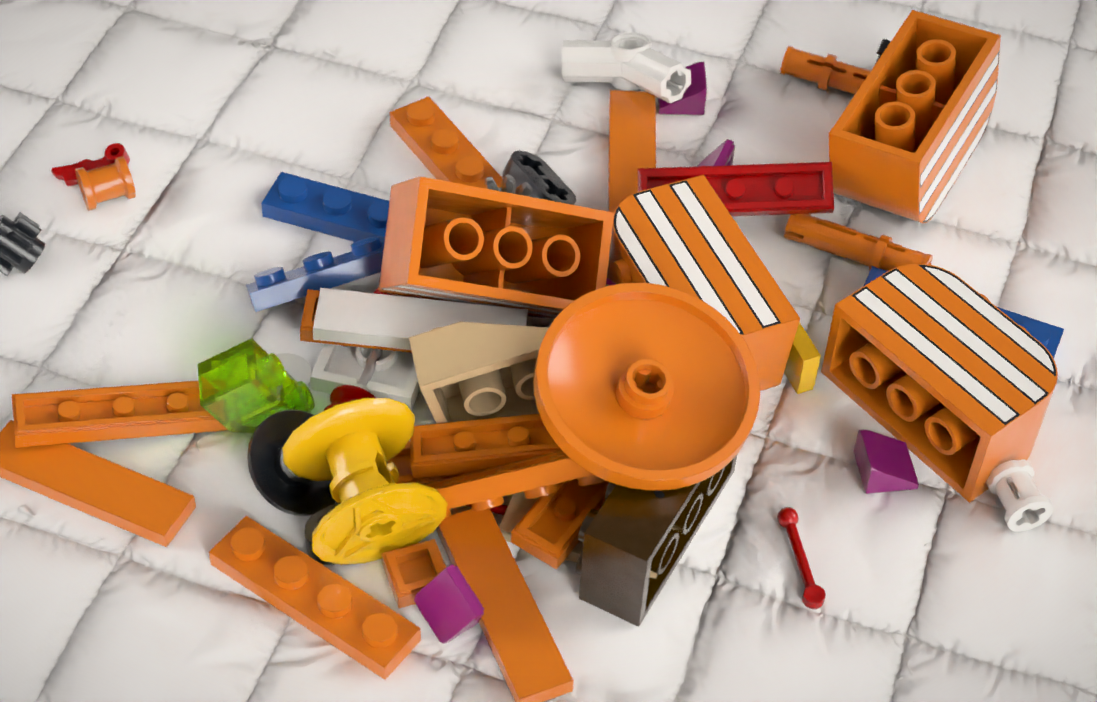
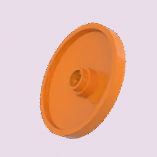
[534,283,760,491]

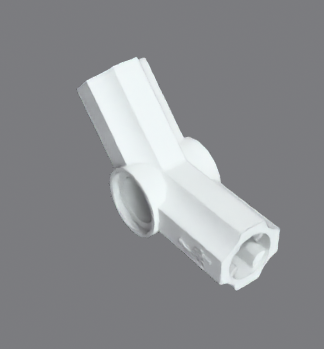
[561,32,691,103]

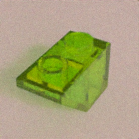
[197,338,315,434]

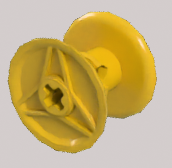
[283,398,447,565]

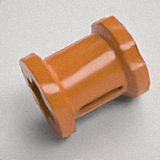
[75,156,136,211]

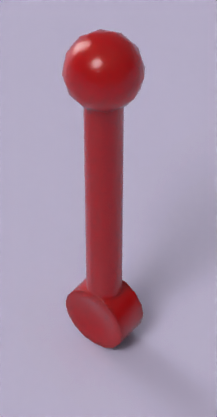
[777,507,826,609]

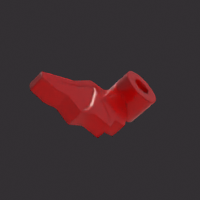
[51,143,130,186]

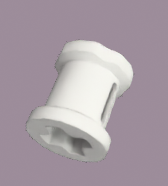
[986,459,1054,532]

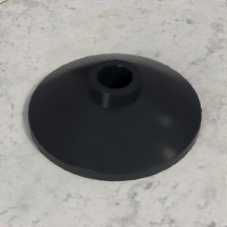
[247,410,336,516]

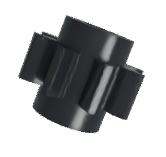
[0,212,46,276]

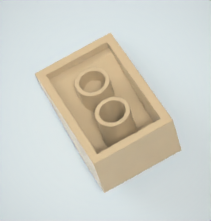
[409,321,548,424]

